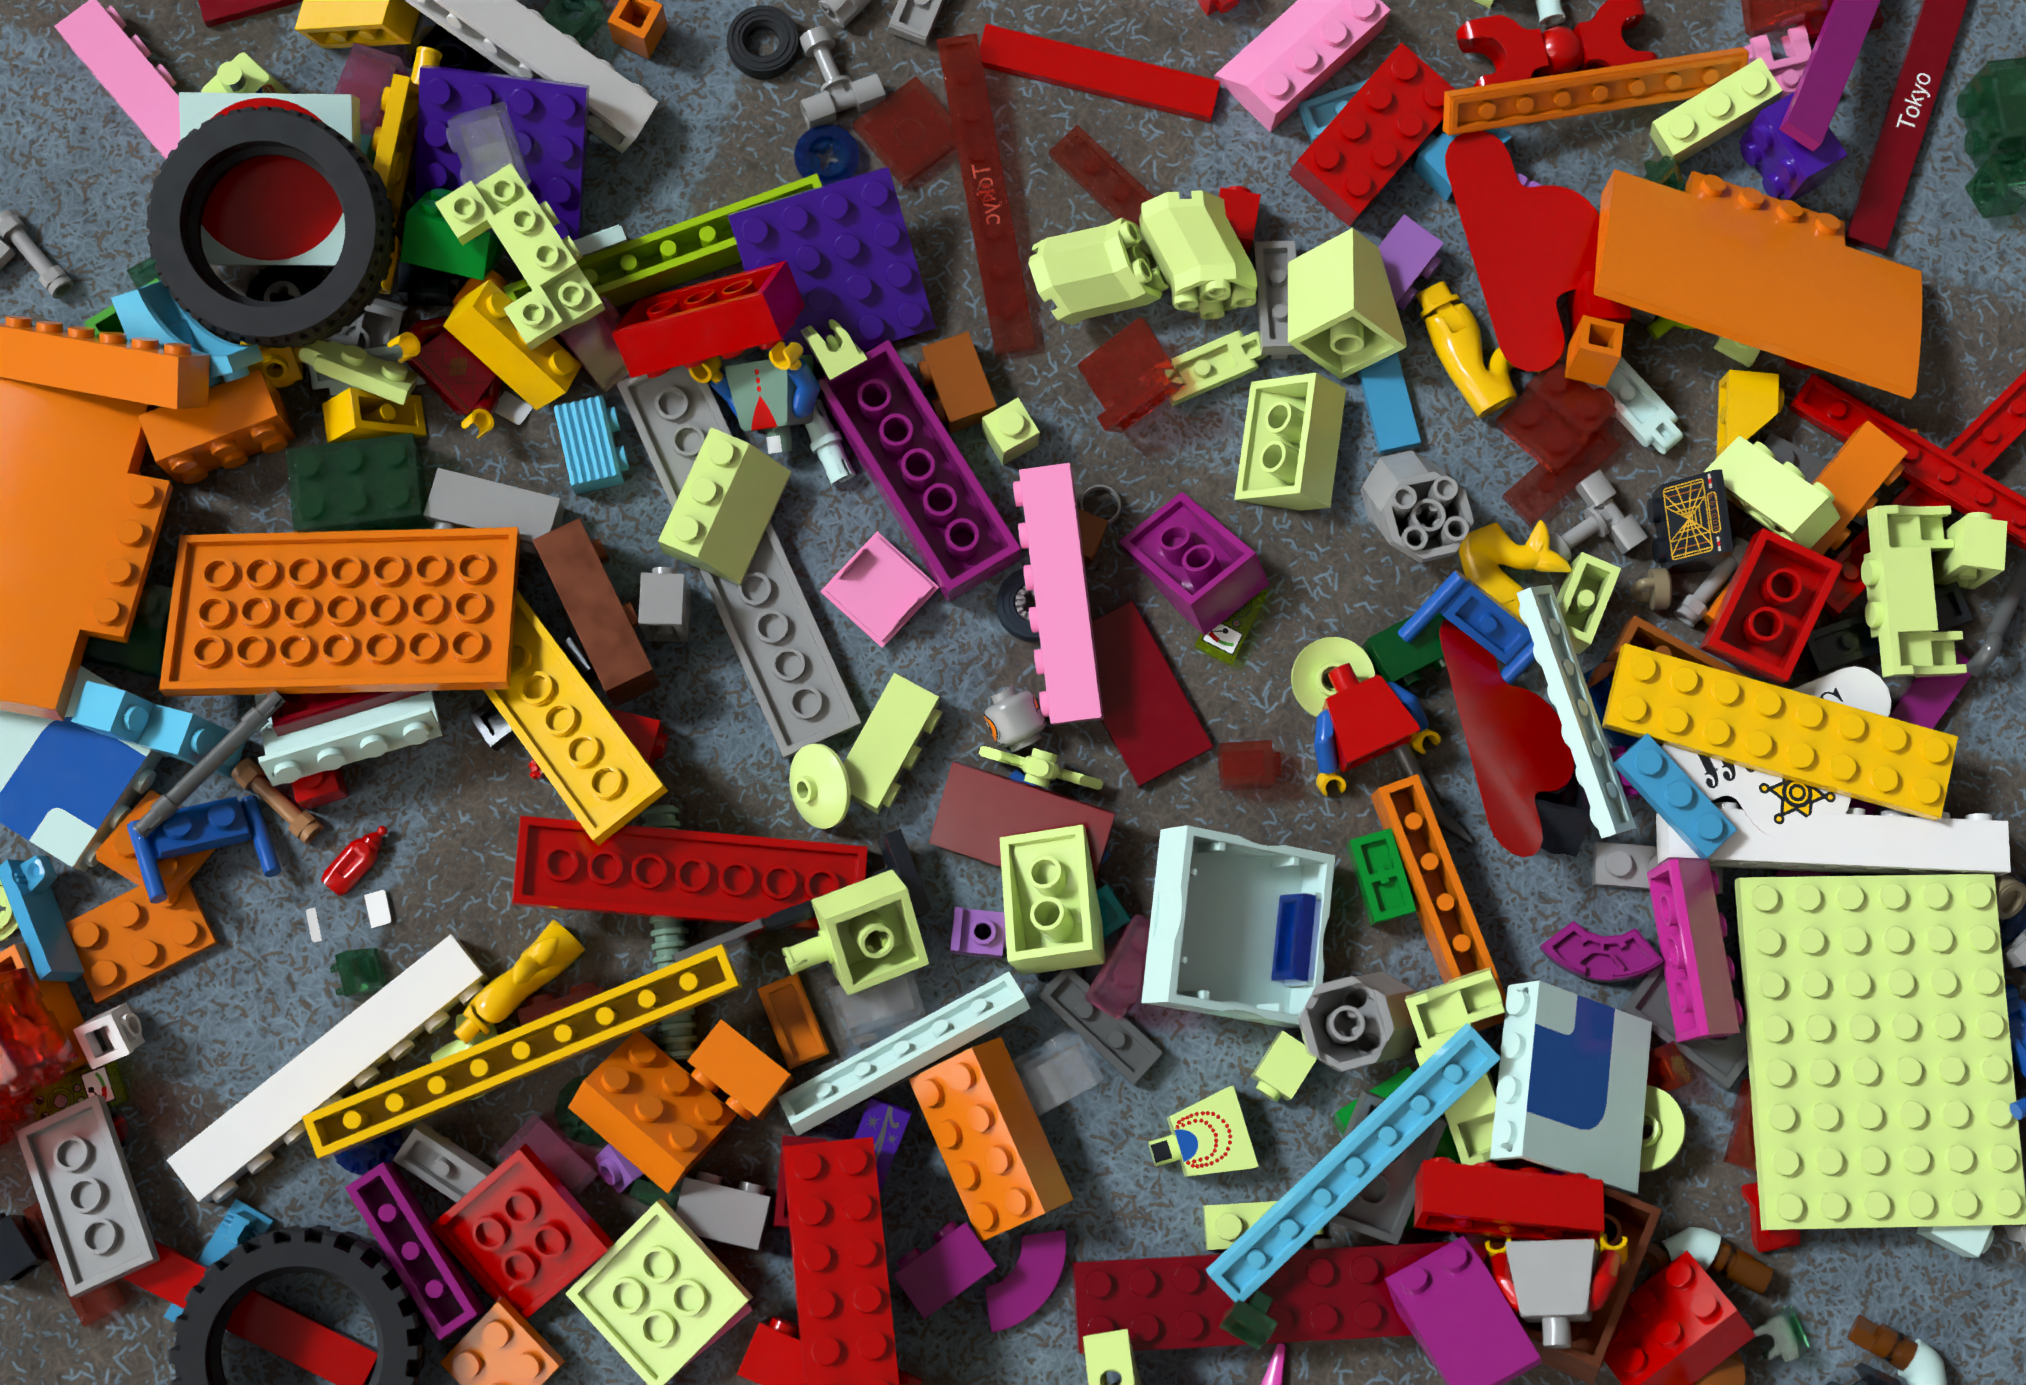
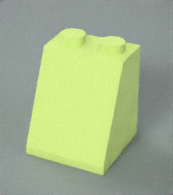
[1288,228,1407,380]

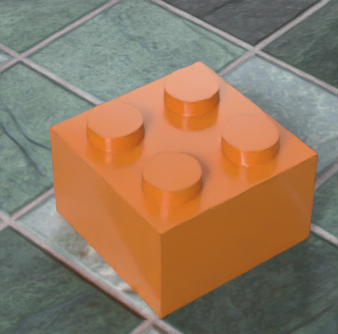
[687,1019,795,1121]

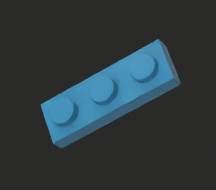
[1612,733,1738,860]

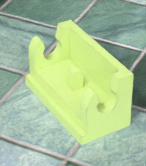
[800,319,867,380]

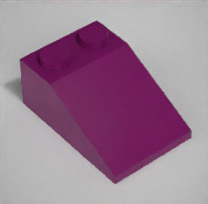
[1118,492,1269,636]
[1385,1236,1542,1385]

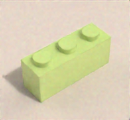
[1650,57,1783,168]
[1704,435,1841,549]
[843,673,943,814]

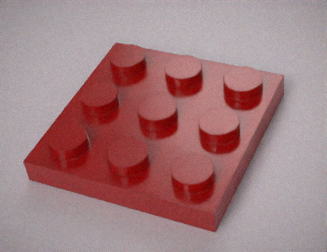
[429,1143,614,1320]

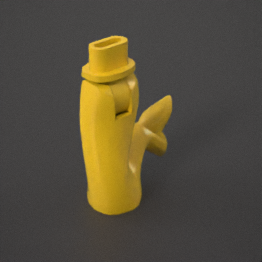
[1416,281,1542,419]
[1458,520,1572,619]
[453,919,585,1045]

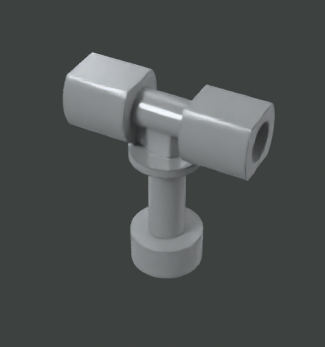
[799,26,885,130]
[1549,469,1648,562]

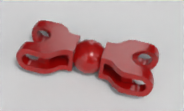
[1455,0,1658,87]

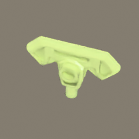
[979,746,1103,790]

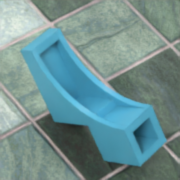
[111,281,264,386]
[71,681,246,778]

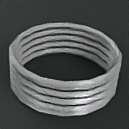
[1080,485,1121,525]

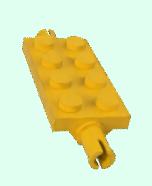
[372,46,442,294]

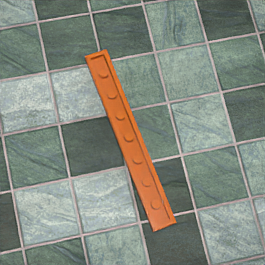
[1443,47,1749,136]

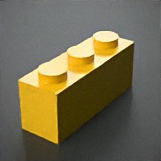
[294,0,420,49]
[443,279,582,411]

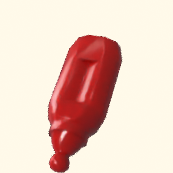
[321,825,388,897]

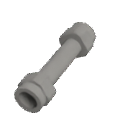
[0,209,74,299]
[1673,537,1749,627]

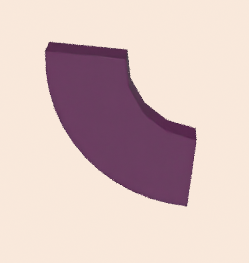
[1540,921,1664,982]
[985,1230,1066,1332]

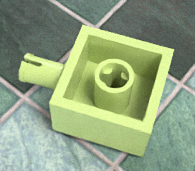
[782,869,929,995]

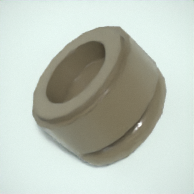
[1630,568,1672,610]
[1995,875,2026,920]

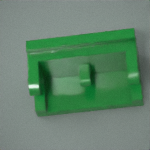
[1346,828,1416,927]

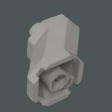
[1360,450,1474,563]
[1298,972,1418,1072]

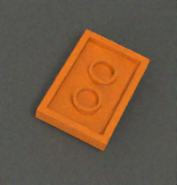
[65,881,219,1004]

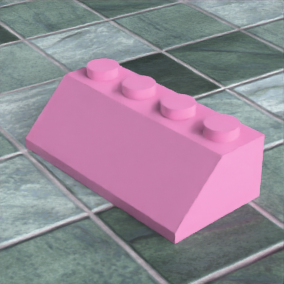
[1214,0,1390,132]

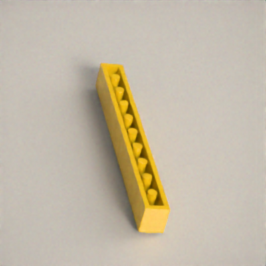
[302,944,742,1159]

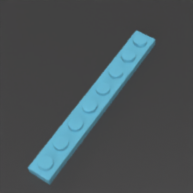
[1206,1023,1501,1306]

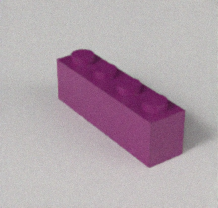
[345,1162,487,1340]

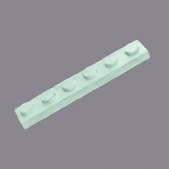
[1516,585,1636,839]
[777,972,1030,1136]

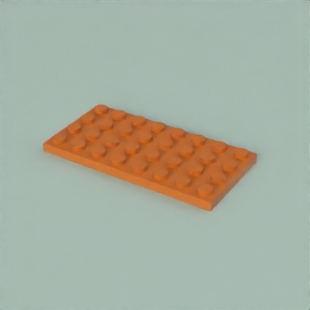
[159,527,521,697]

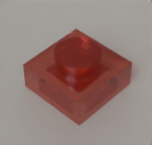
[1647,1041,1693,1092]

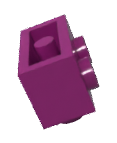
[893,1220,997,1320]

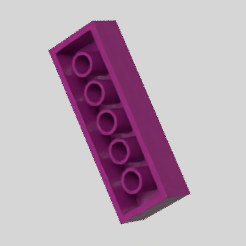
[818,340,1021,603]

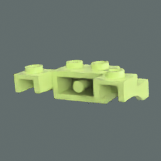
[435,163,605,350]
[1861,505,1967,678]
[1405,967,1505,1165]

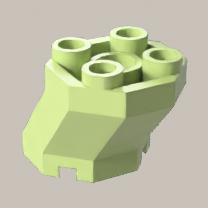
[1139,190,1257,320]
[1029,218,1169,325]

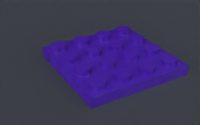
[415,65,590,241]
[728,167,935,366]

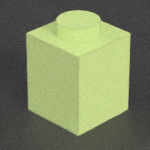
[982,397,1040,466]
[1251,1031,1317,1102]

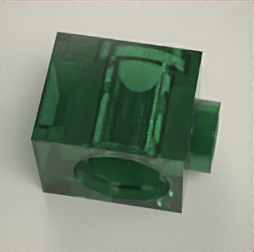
[540,0,606,47]
[1965,151,2026,219]

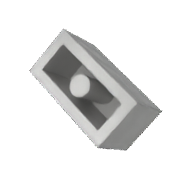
[638,567,691,642]
[676,1171,773,1250]

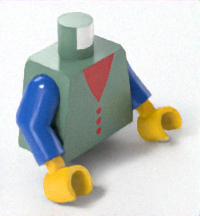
[689,342,821,454]

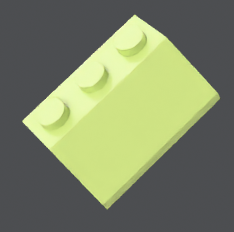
[1234,373,1346,511]
[658,427,791,586]

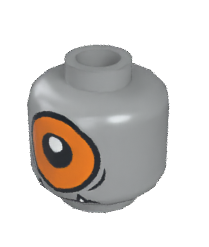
[984,686,1046,752]

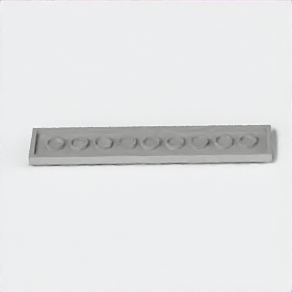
[617,365,862,760]

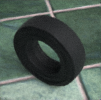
[727,5,800,79]

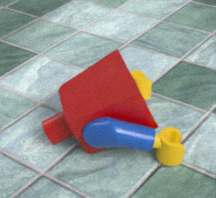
[1314,663,1441,797]

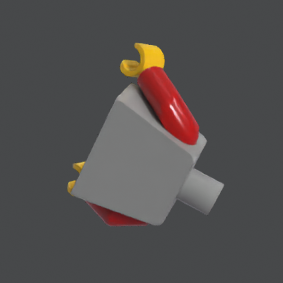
[1485,1234,1628,1349]

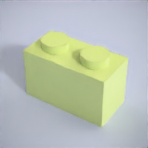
[1933,512,2008,589]
[1557,552,1621,655]

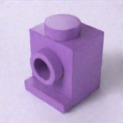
[951,907,1007,959]

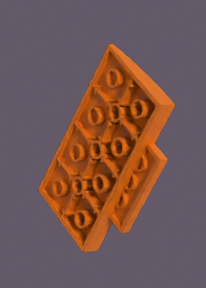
[1594,169,1922,399]
[0,377,173,721]

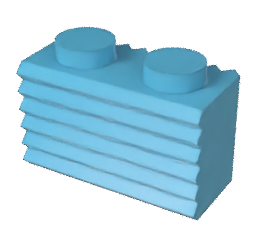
[554,395,630,495]

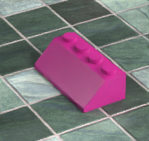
[1647,859,1743,1043]

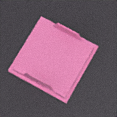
[820,531,939,648]

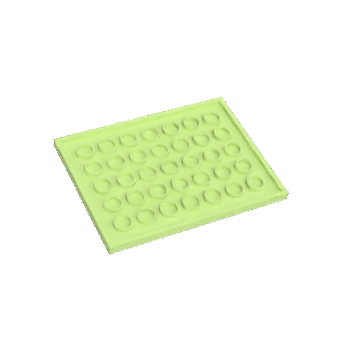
[1734,874,2026,1230]

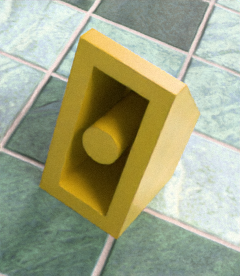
[1716,370,1784,459]
[322,387,426,447]

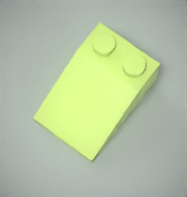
[1000,825,1105,975]

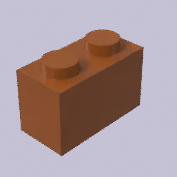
[917,331,997,434]

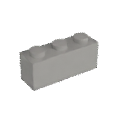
[423,468,566,558]

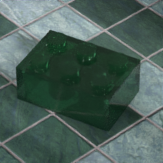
[286,433,430,532]

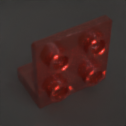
[1078,318,1187,433]

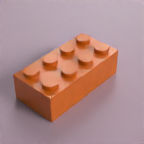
[909,1037,1074,1242]

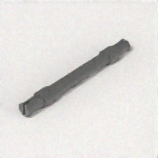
[132,690,287,839]

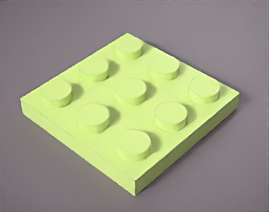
[565,1199,753,1385]

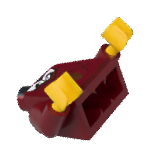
[387,316,503,440]

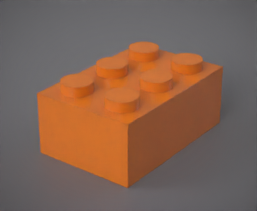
[138,369,297,484]
[568,1030,737,1194]

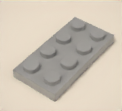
[16,1094,160,1298]

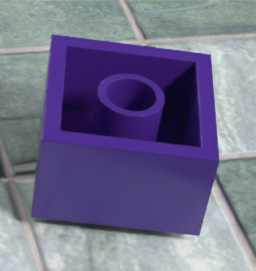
[1738,92,1848,201]

